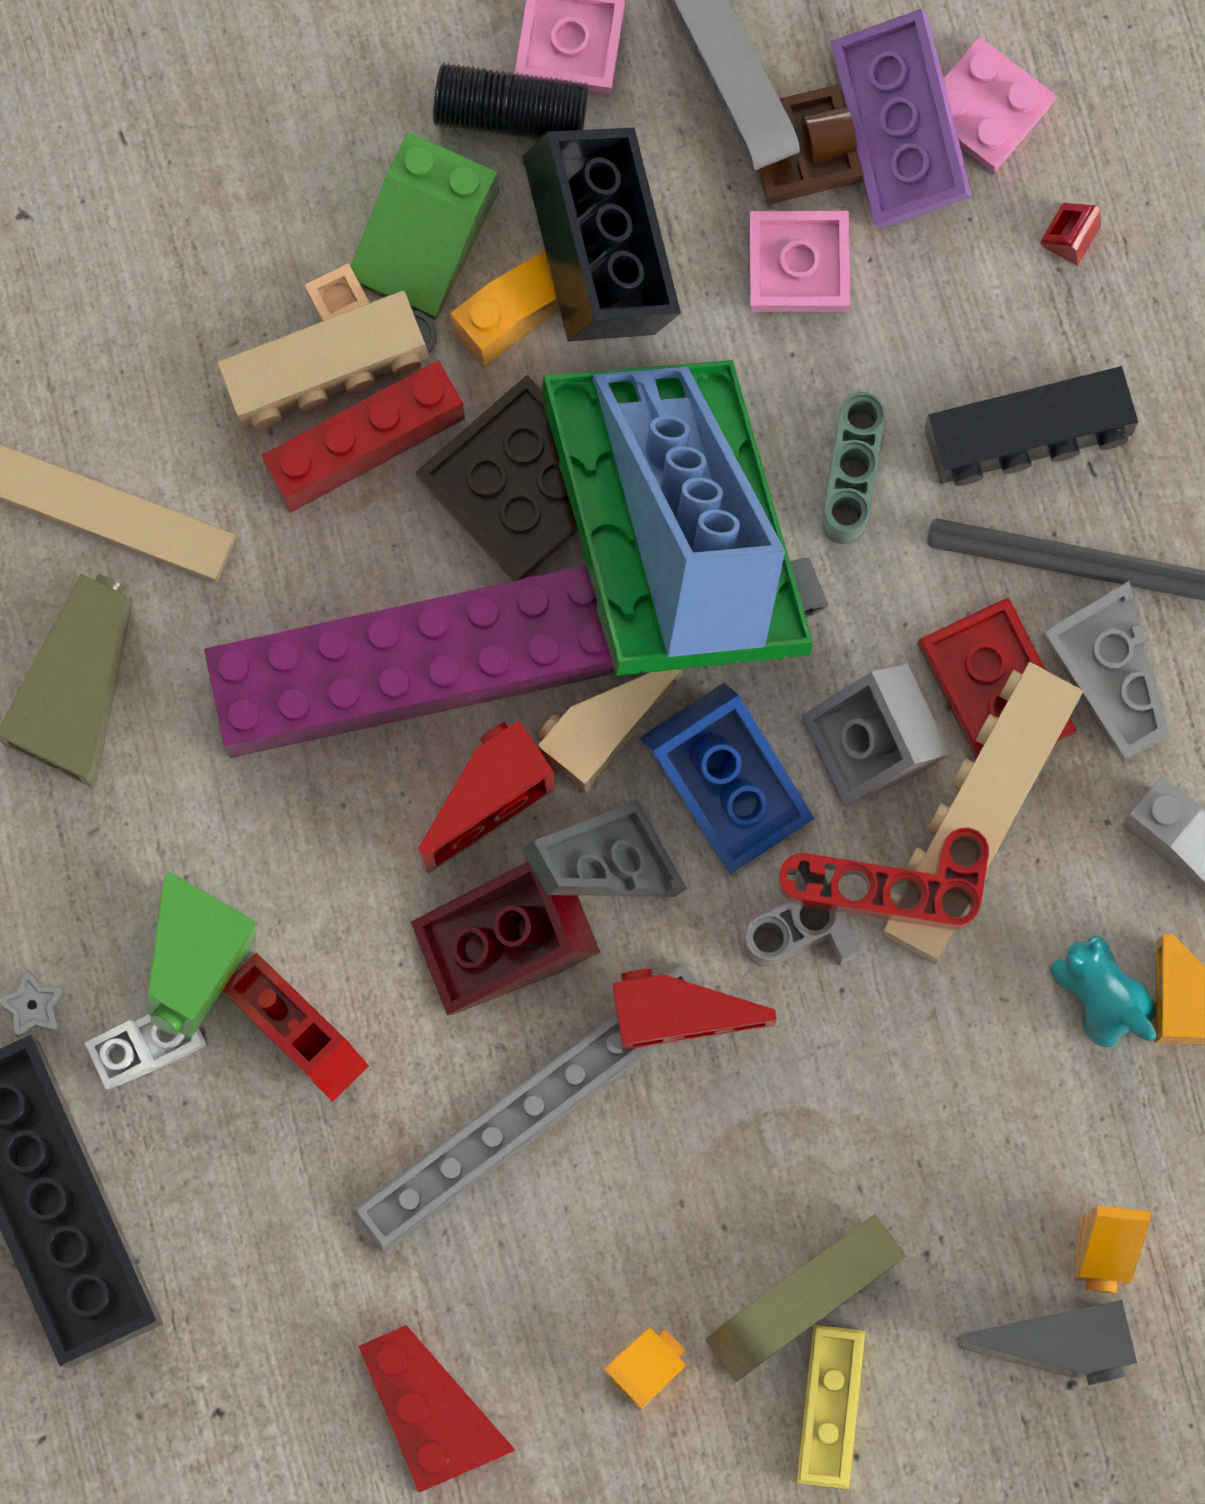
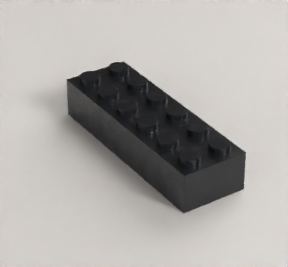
[0,1035,164,1369]

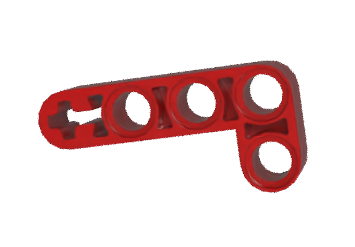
[778,827,989,930]

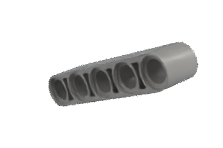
[666,0,800,171]

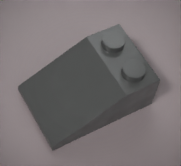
[957,1300,1137,1385]

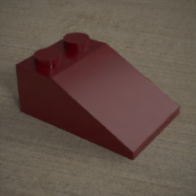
[411,861,600,1015]

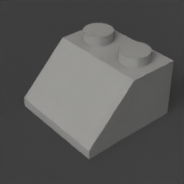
[802,664,951,806]

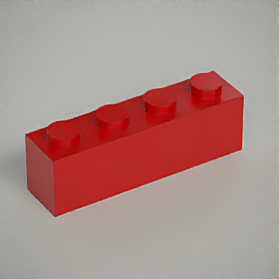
[262,360,465,513]

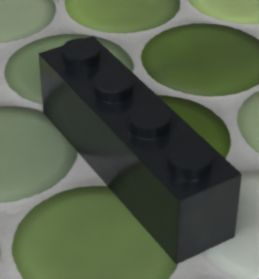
[924,366,1138,486]

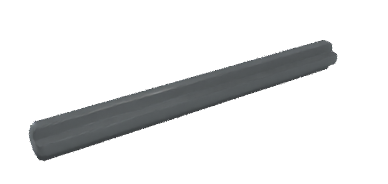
[927,519,1205,601]

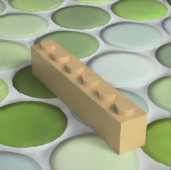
[879,662,1084,964]

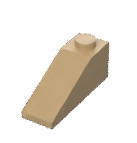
[537,669,682,793]

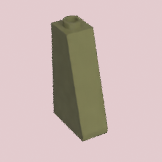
[0,574,132,788]

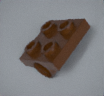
[758,84,863,205]

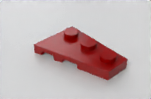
[358,1325,516,1493]

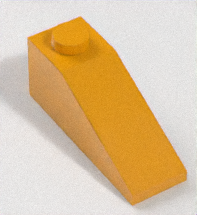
[450,251,559,368]
[1073,1205,1151,1294]

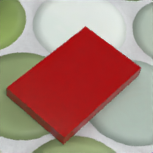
[917,597,1077,759]

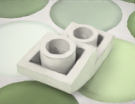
[85,1015,207,1090]

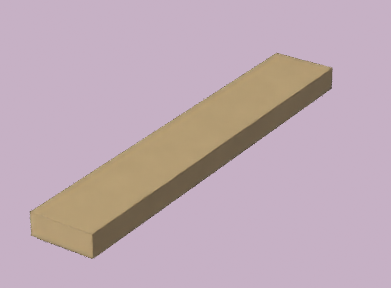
[0,444,236,583]

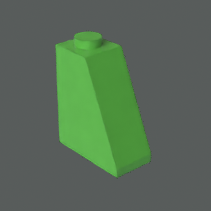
[147,872,257,1039]

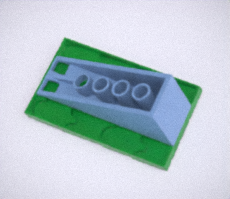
[542,360,813,676]

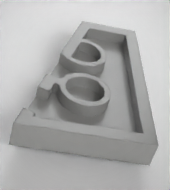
[1042,581,1169,763]

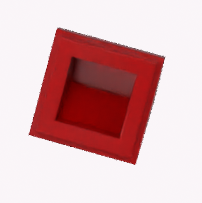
[1040,203,1101,266]

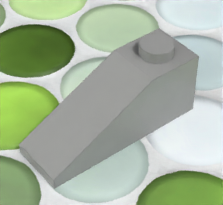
[1122,776,1205,892]

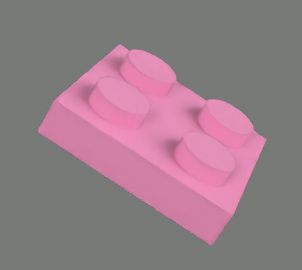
[514,0,626,95]
[944,36,1057,174]
[749,211,850,312]

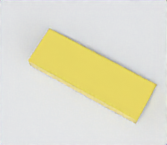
[796,1325,865,1489]

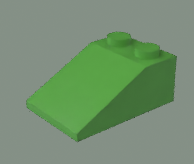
[351,132,499,320]

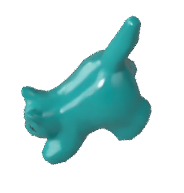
[1050,936,1157,1047]

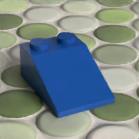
[640,682,815,874]

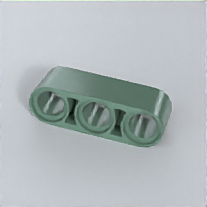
[822,392,885,544]

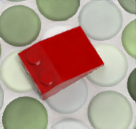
[418,721,555,874]

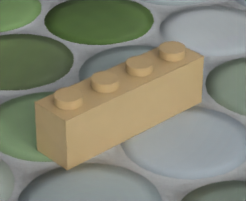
[217,290,430,429]

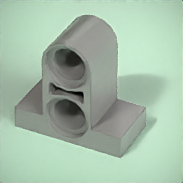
[744,867,861,967]

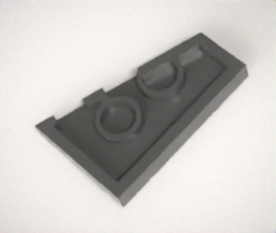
[522,800,687,897]

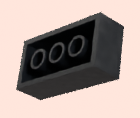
[522,127,681,342]

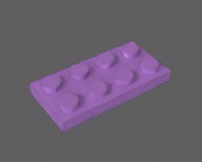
[831,9,972,228]

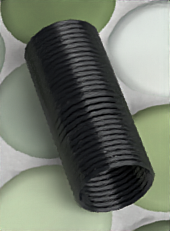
[433,62,588,140]

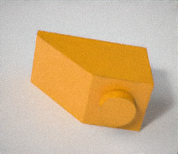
[1155,934,1205,1045]
[604,1327,686,1411]

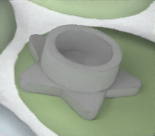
[0,971,64,1037]

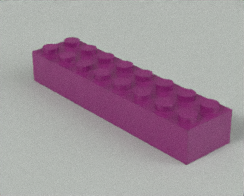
[204,565,616,758]

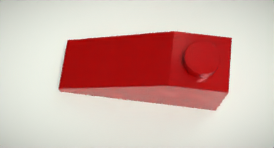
[223,952,369,1102]
[612,969,777,1050]

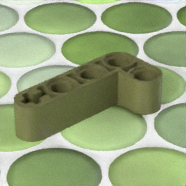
[705,1214,906,1382]

